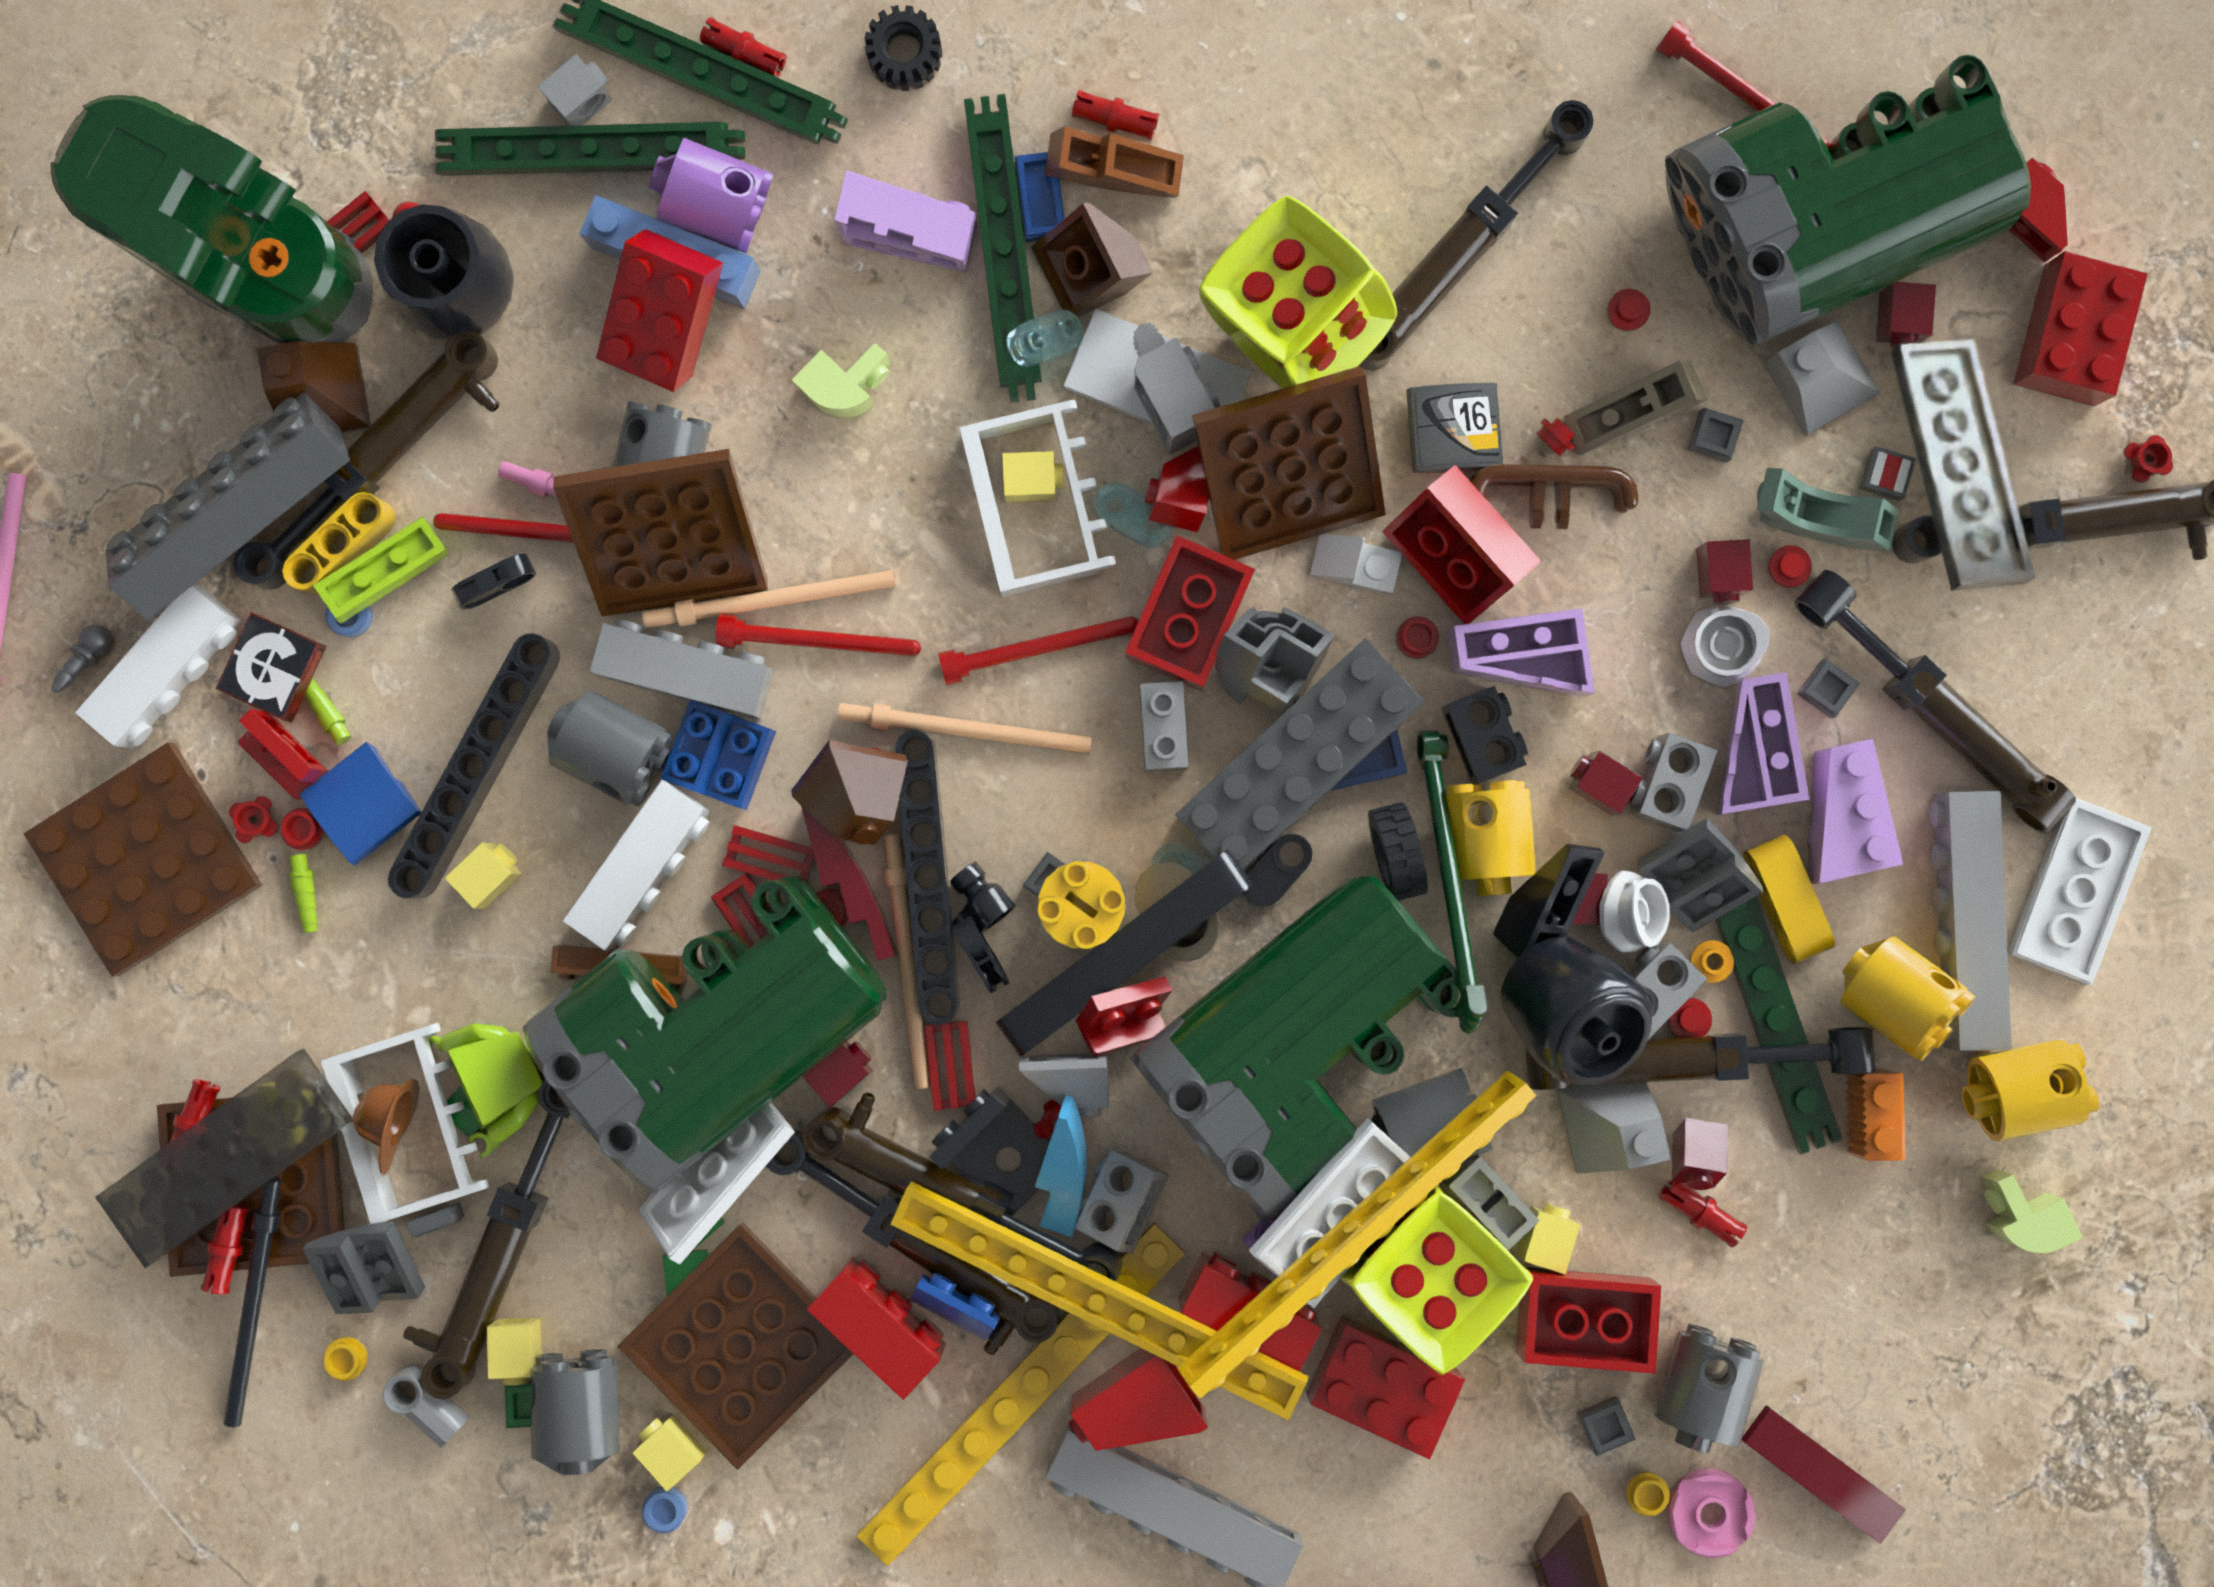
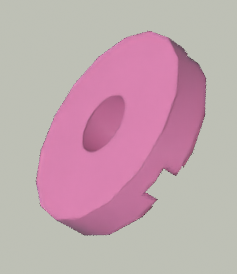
[1666,1468,1756,1558]

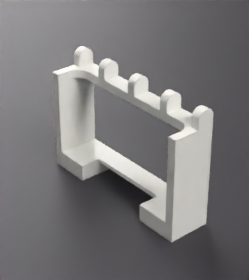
[960,400,1116,597]
[321,1023,489,1224]

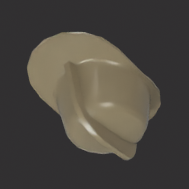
[1135,862,1219,962]

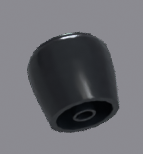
[374,204,514,340]
[1501,937,1652,1086]

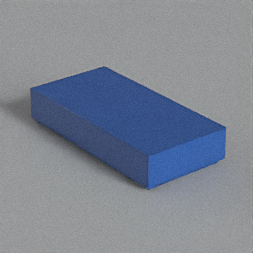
[1014,152,1065,242]

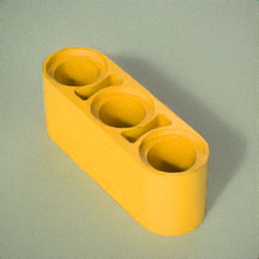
[282,492,396,595]
[1744,834,1835,965]

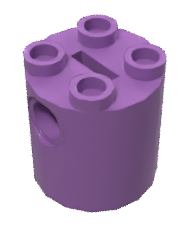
[648,138,774,253]

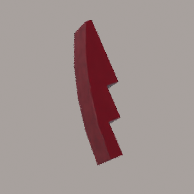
[801,806,897,961]
[1742,1405,1906,1544]

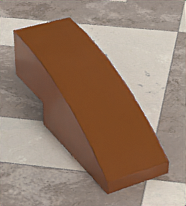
[1045,126,1184,198]

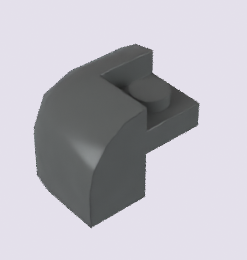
[1215,607,1335,715]

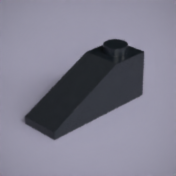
[1493,844,1605,958]

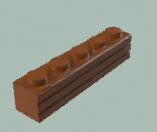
[550,945,688,989]

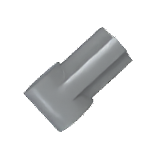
[382,1364,470,1448]

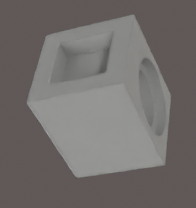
[538,54,612,126]

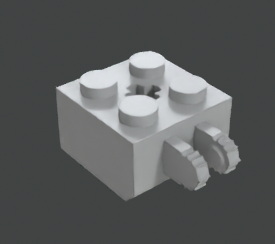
[1133,322,1221,455]

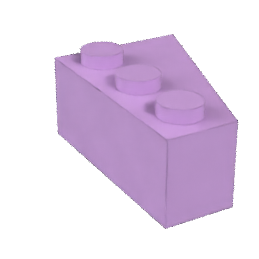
[1806,739,1903,884]

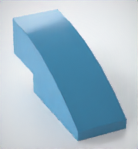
[1035,1095,1087,1237]

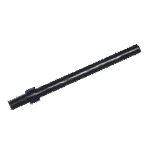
[223,1176,282,1427]

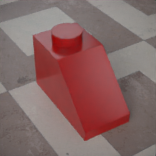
[2009,157,2068,262]
[1144,446,1209,533]

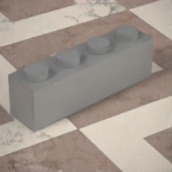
[590,619,774,719]

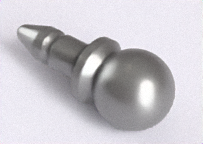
[51,624,114,693]

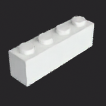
[75,585,243,749]
[563,780,711,951]

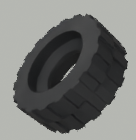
[1368,802,1428,901]

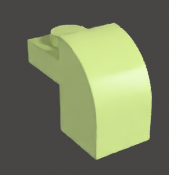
[792,343,891,418]
[1982,1169,2083,1253]

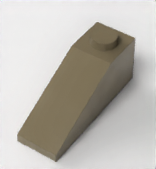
[1564,360,1708,455]

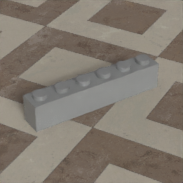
[1929,791,2012,1051]
[1046,1422,1303,1587]

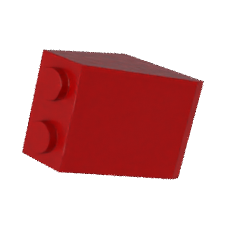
[1069,1348,1208,1451]

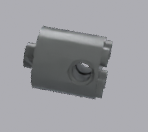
[612,402,712,467]
[547,690,672,807]
[1371,1068,1492,1159]
[1654,1323,1765,1453]
[530,1349,620,1475]

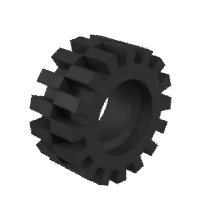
[864,5,942,91]

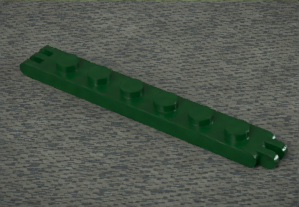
[552,0,848,144]
[964,94,1042,403]
[435,122,745,176]
[1716,896,1842,1155]

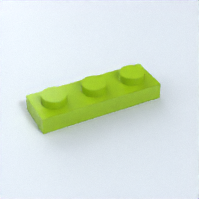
[313,516,450,624]

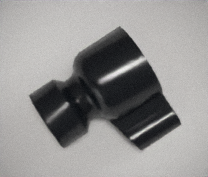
[950,861,1016,933]

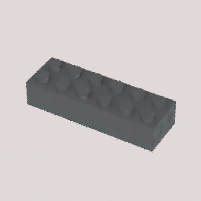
[105,392,350,621]
[1175,638,1425,870]

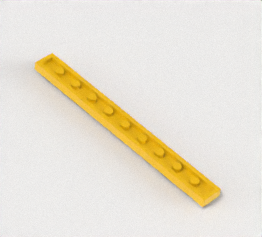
[1177,1070,1536,1399]
[890,1181,1308,1421]
[856,1222,1185,1567]

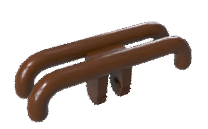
[1469,464,1639,529]

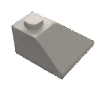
[1764,321,1880,435]
[1019,1053,1109,1116]
[1557,1083,1671,1174]

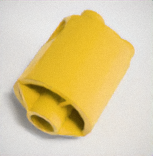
[1445,780,1536,896]
[1038,861,1125,949]
[1840,936,1976,1061]
[1961,1039,2099,1142]

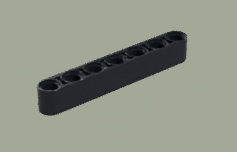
[388,633,560,898]
[895,730,960,1025]
[996,850,1254,1057]

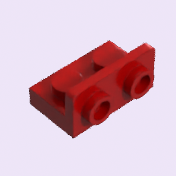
[238,709,328,800]
[1075,976,1172,1057]

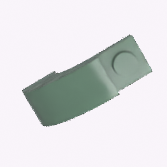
[1757,468,1900,551]

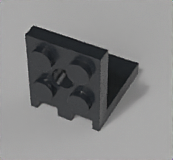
[929,1086,1050,1216]

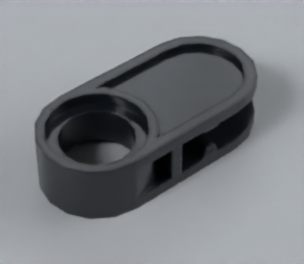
[451,554,536,610]
[1243,834,1313,907]
[952,916,1010,994]

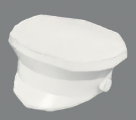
[1680,606,1769,687]
[1599,871,1670,952]

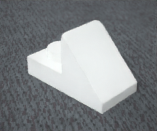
[1309,534,1402,595]

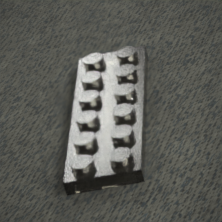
[1891,339,2036,591]
[95,1049,354,1268]

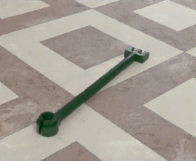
[1417,730,1487,1034]

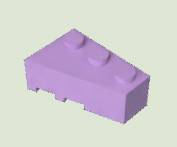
[834,170,977,272]
[1447,608,1595,697]
[1717,672,1810,815]

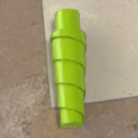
[298,673,351,745]
[287,853,318,933]

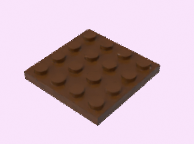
[1192,366,1386,560]
[553,449,768,616]
[23,742,262,977]
[157,1088,344,1277]
[617,1222,853,1470]

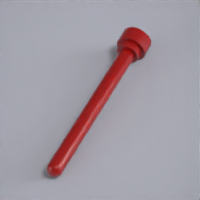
[1656,20,1830,151]
[433,513,574,543]
[716,614,921,656]
[938,616,1139,686]

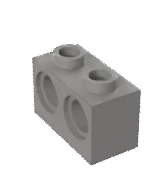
[1139,681,1189,772]
[1629,733,1718,832]
[1630,942,1707,1039]
[1075,1150,1169,1253]
[1442,1155,1540,1250]

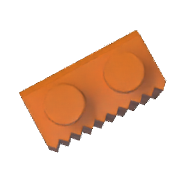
[1845,1069,1906,1161]

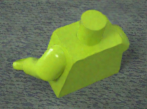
[429,1023,542,1158]

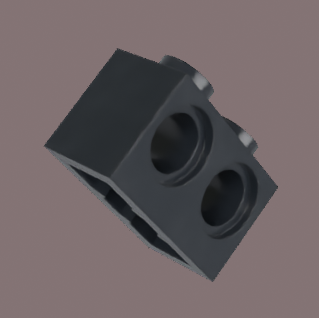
[1441,685,1528,785]

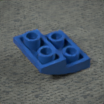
[660,700,776,810]
[299,742,421,866]
[909,1273,999,1341]

